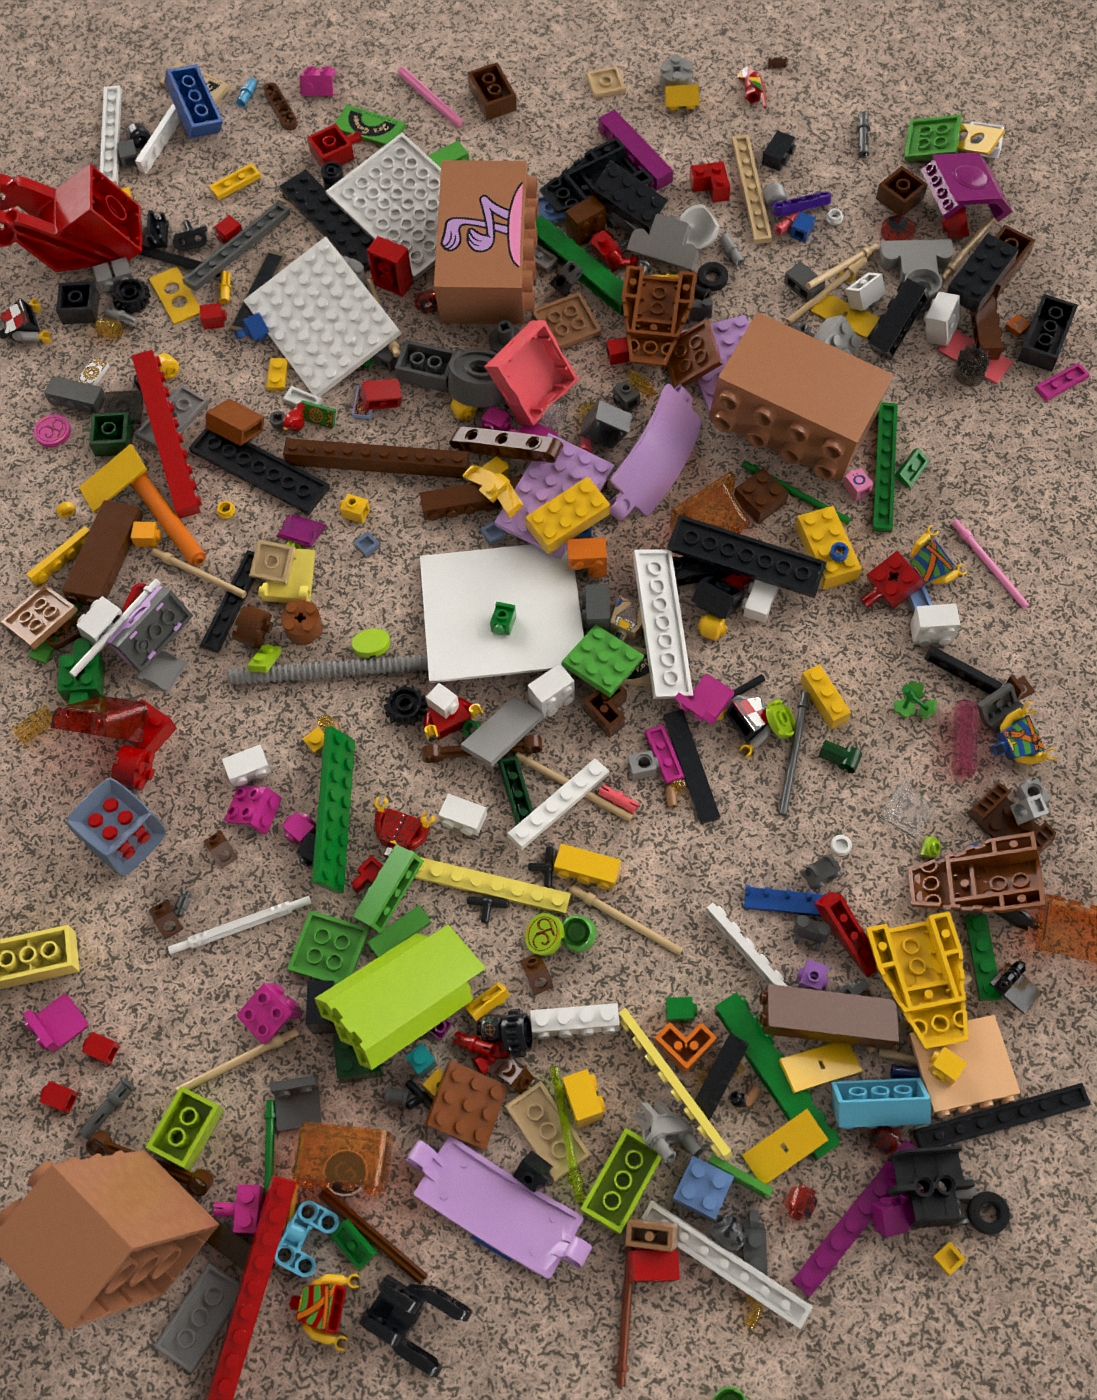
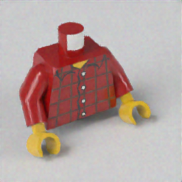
[374,796,436,859]

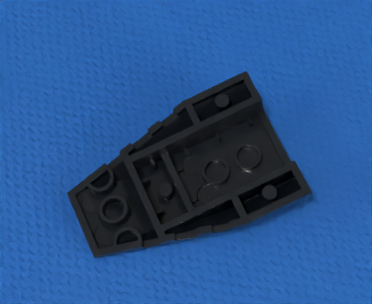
[539,137,653,213]

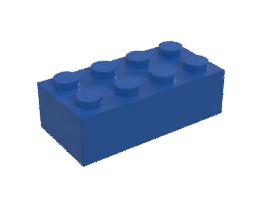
[164,64,223,139]

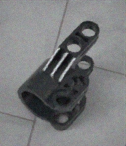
[359,1274,472,1377]

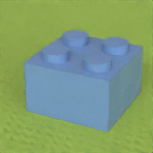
[672,1155,734,1222]

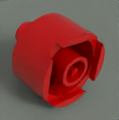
[111,745,155,791]

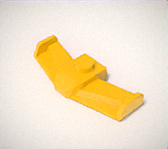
[463,465,524,519]

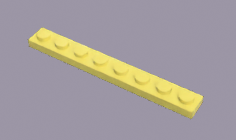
[414,857,571,915]
[619,1008,733,1161]

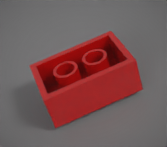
[367,236,413,297]

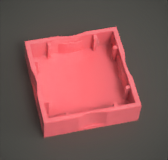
[485,320,579,426]

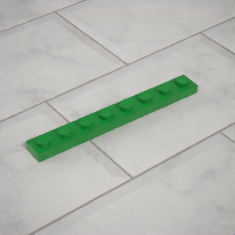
[872,402,898,533]

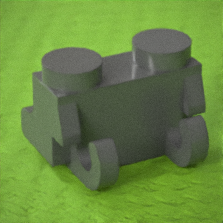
[686,298,713,324]
[799,854,842,890]
[793,915,831,952]

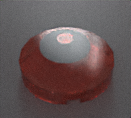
[881,215,916,241]

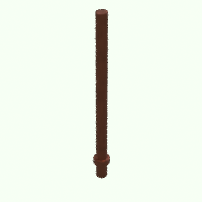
[615,1246,634,1387]

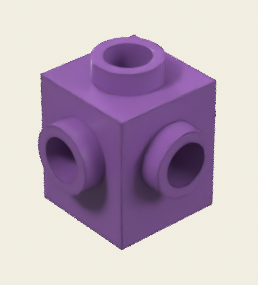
[796,959,829,991]

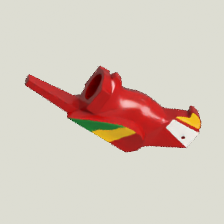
[738,67,767,109]

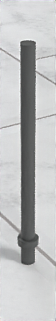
[779,692,810,816]

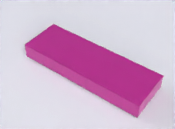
[1034,362,1090,402]
[644,725,685,785]

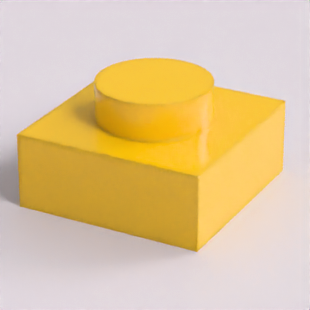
[302,727,324,755]
[932,1241,966,1276]

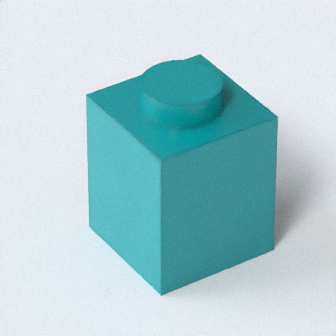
[405,1043,438,1079]

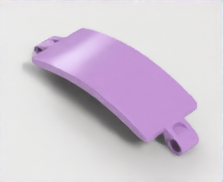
[609,384,702,521]
[406,1136,592,1279]

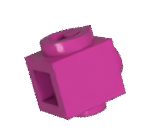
[481,406,511,431]
[282,812,317,845]

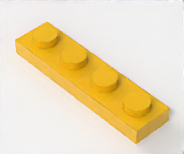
[26,526,90,587]

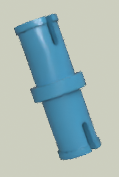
[236,77,258,108]

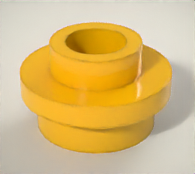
[217,501,236,519]

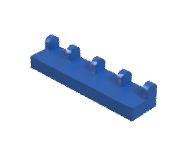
[744,885,825,917]

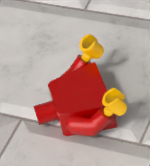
[424,697,483,740]

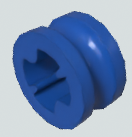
[830,542,849,562]

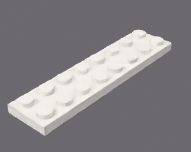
[632,549,693,699]

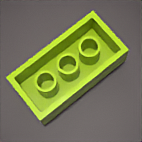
[580,1127,662,1237]

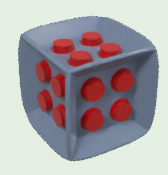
[66,778,166,876]

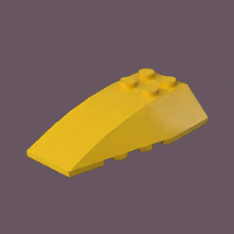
[866,911,969,1050]

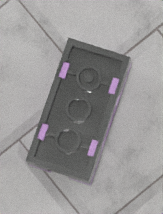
[106,585,193,672]

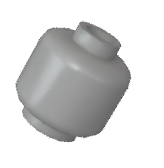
[763,182,788,209]

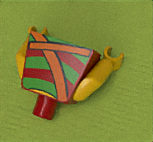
[289,1274,360,1351]

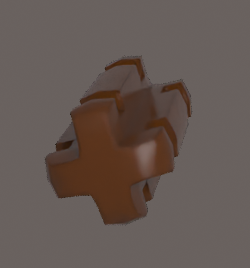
[768,57,788,68]

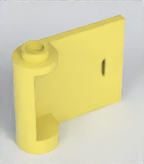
[258,549,316,603]

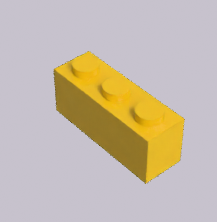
[800,664,851,730]
[554,843,621,890]

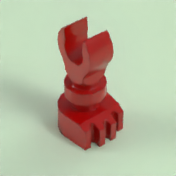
[472,1042,510,1075]

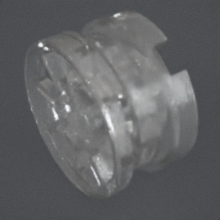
[541,401,568,431]

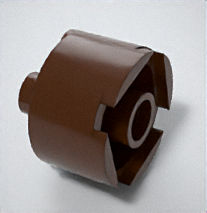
[232,604,273,649]

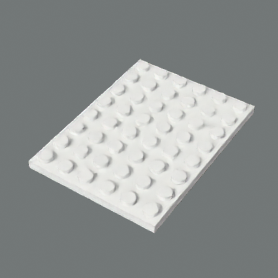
[325,133,441,280]
[243,237,402,397]

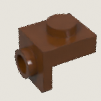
[495,1056,534,1095]

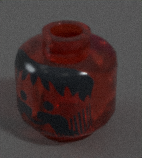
[414,289,438,314]
[868,1126,903,1155]
[784,1184,818,1221]

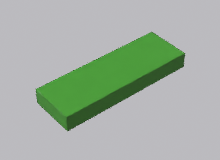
[367,905,431,957]
[708,1154,773,1200]

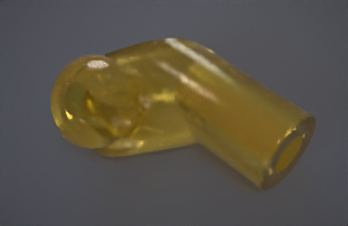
[745,1294,763,1329]

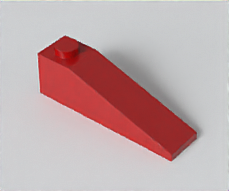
[814,892,878,977]

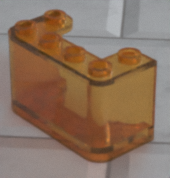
[292,1122,394,1196]

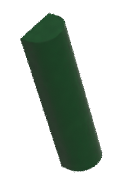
[497,756,534,825]

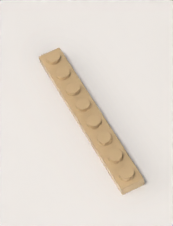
[732,134,772,244]

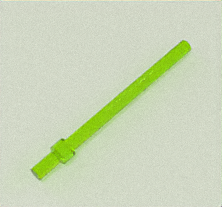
[550,1066,584,1203]

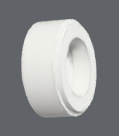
[830,835,852,856]

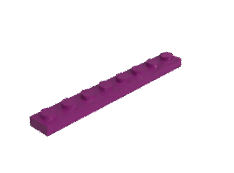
[791,1139,915,1298]

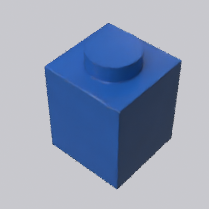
[790,212,816,243]

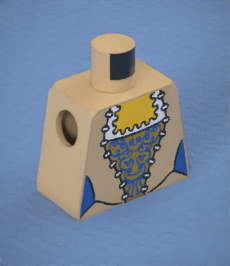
[610,596,643,642]

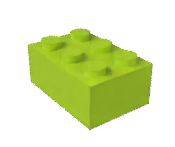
[145,1086,225,1171]

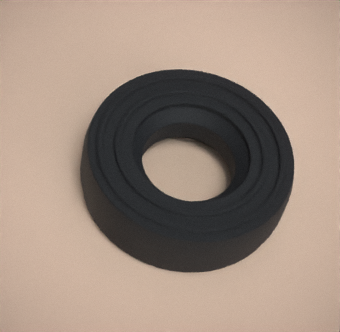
[697,262,728,291]
[967,1191,1010,1235]

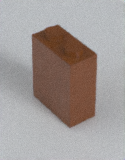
[205,399,264,446]

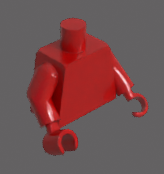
[590,231,639,273]

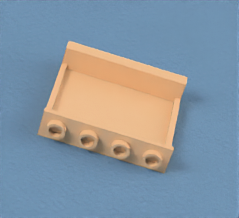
[906,1015,1021,1118]

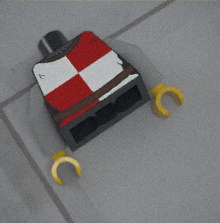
[0,298,52,344]
[717,695,771,759]

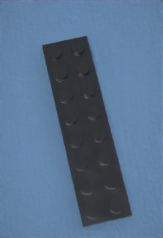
[279,169,374,273]
[189,428,330,515]
[667,514,827,598]

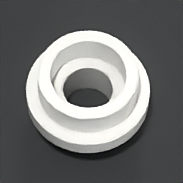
[826,209,843,225]

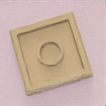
[586,66,626,99]
[249,539,296,584]

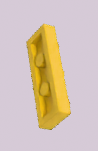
[209,163,261,201]

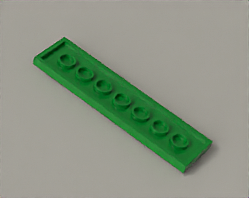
[312,726,355,894]

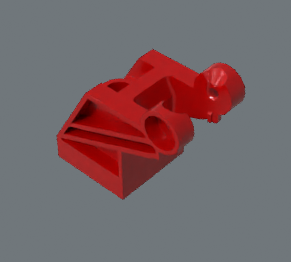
[0,163,142,273]

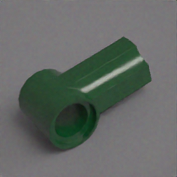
[818,740,862,773]

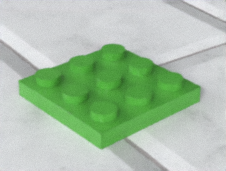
[904,114,962,162]
[561,624,644,697]
[287,910,370,984]

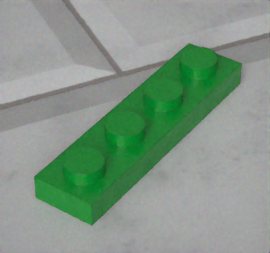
[964,915,1002,1001]

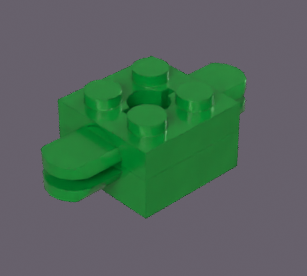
[57,639,105,714]

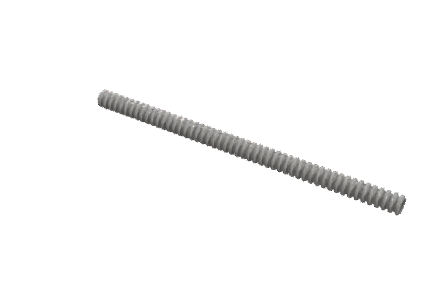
[228,654,428,686]

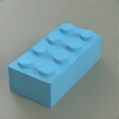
[831,1078,931,1129]

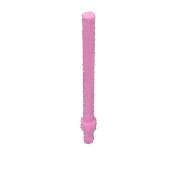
[951,519,1029,609]

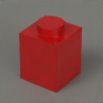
[214,215,242,244]
[200,303,227,330]
[606,337,630,365]
[81,1032,120,1066]
[39,1081,79,1114]

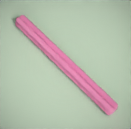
[398,67,463,127]

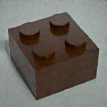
[876,166,928,217]
[565,195,606,246]
[733,468,789,524]

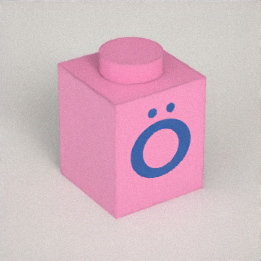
[843,468,873,501]

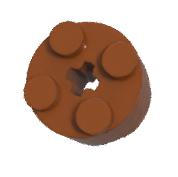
[281,601,323,645]

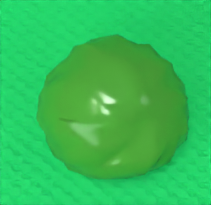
[561,915,598,953]

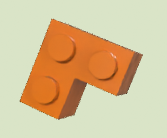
[567,537,607,579]
[654,1022,717,1074]

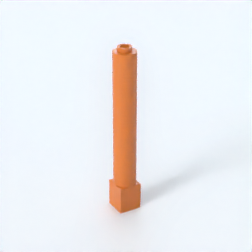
[130,472,206,566]

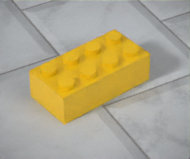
[525,476,610,555]
[795,506,862,590]

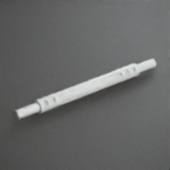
[168,896,312,954]

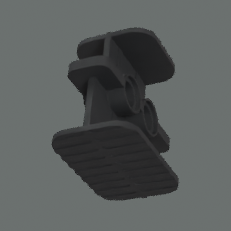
[887,1145,975,1229]

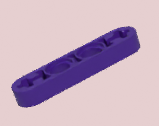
[772,191,831,216]

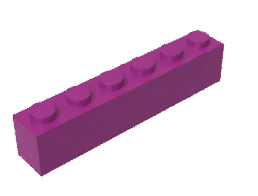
[598,109,673,191]

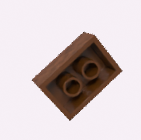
[467,62,517,120]

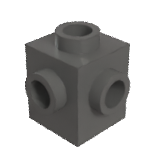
[612,380,641,412]

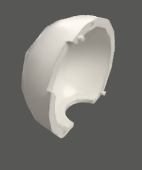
[680,204,719,250]

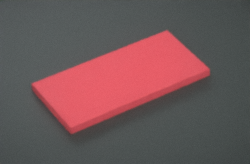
[938,330,1014,384]

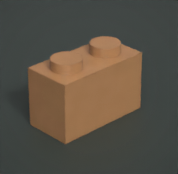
[625,1218,678,1252]

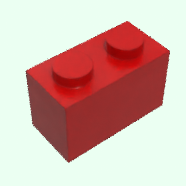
[360,379,402,410]
[627,1247,680,1282]

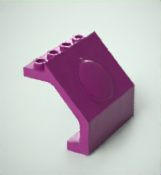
[921,153,1013,222]

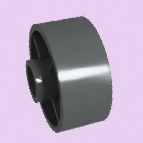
[448,349,505,407]

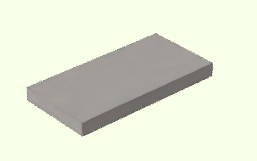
[135,384,210,450]
[461,696,544,767]
[154,1262,240,1374]

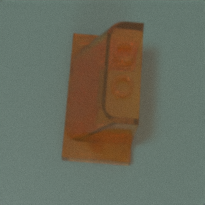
[669,471,750,534]

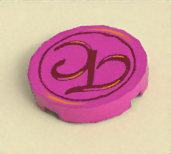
[33,414,71,448]

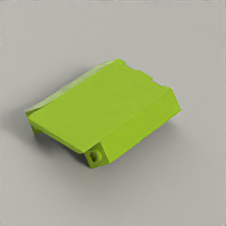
[314,924,486,1070]

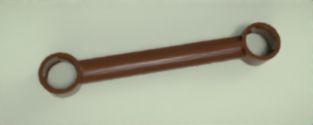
[422,735,543,763]
[86,1131,214,1196]

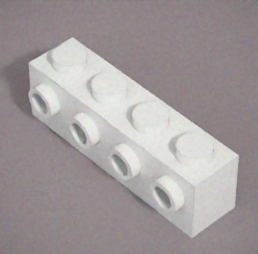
[530,1003,620,1040]

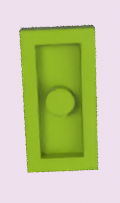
[247,644,282,673]

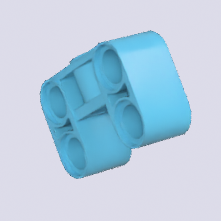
[275,1201,339,1277]

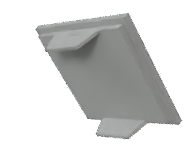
[135,649,188,694]

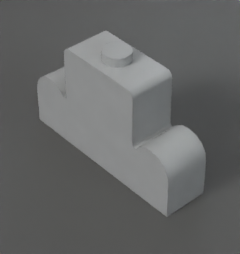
[627,214,699,272]
[879,239,953,283]

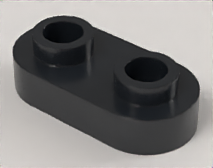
[172,229,207,251]

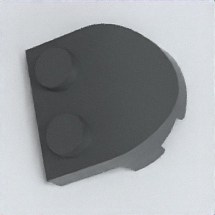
[976,683,1024,732]

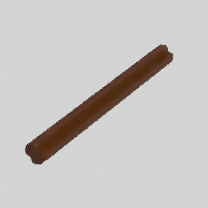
[319,1188,428,1284]

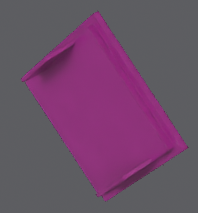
[276,515,326,547]

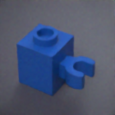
[234,312,269,342]

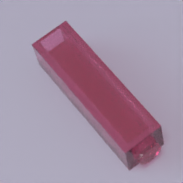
[952,699,978,776]

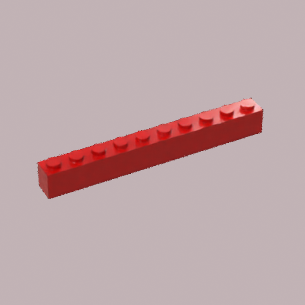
[131,350,202,519]
[205,1175,297,1400]

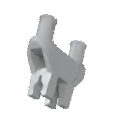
[633,1100,705,1163]

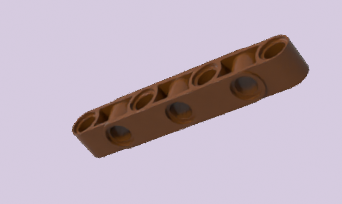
[449,426,563,463]

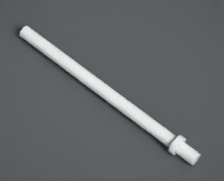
[69,579,161,678]

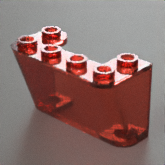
[50,696,148,742]

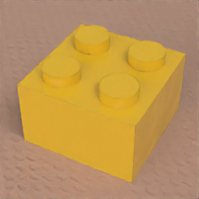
[562,1069,606,1128]

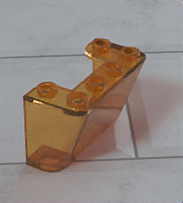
[1035,894,1097,963]

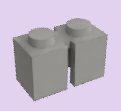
[93,257,134,293]

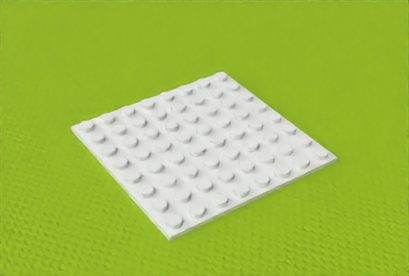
[420,544,584,683]

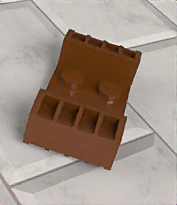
[966,783,1056,855]

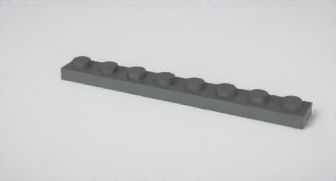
[182,202,290,291]

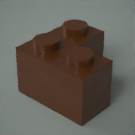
[583,685,627,738]

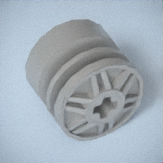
[904,267,943,317]

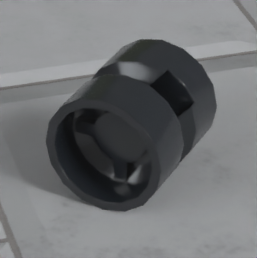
[321,162,344,190]

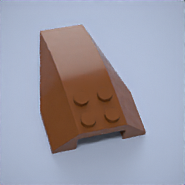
[622,265,697,367]
[908,832,1046,913]

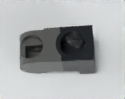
[549,260,583,297]

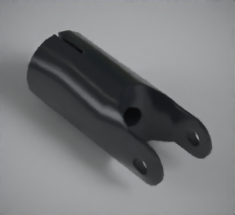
[993,910,1040,932]

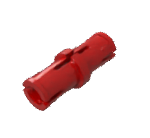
[452,1031,497,1058]

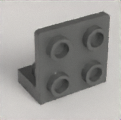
[270,1076,322,1132]

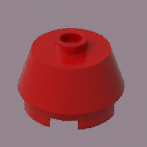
[941,207,970,239]

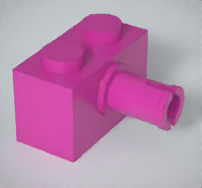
[213,1185,264,1236]

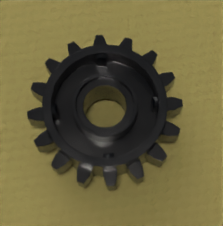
[111,279,151,314]
[384,685,428,728]
[501,1009,533,1058]

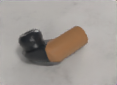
[730,1084,762,1107]

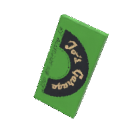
[335,105,406,147]

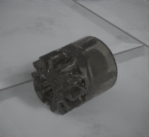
[954,344,990,387]

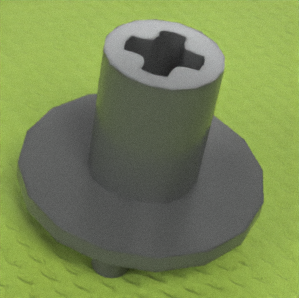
[488,320,520,353]

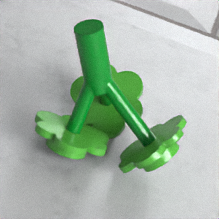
[893,681,937,719]

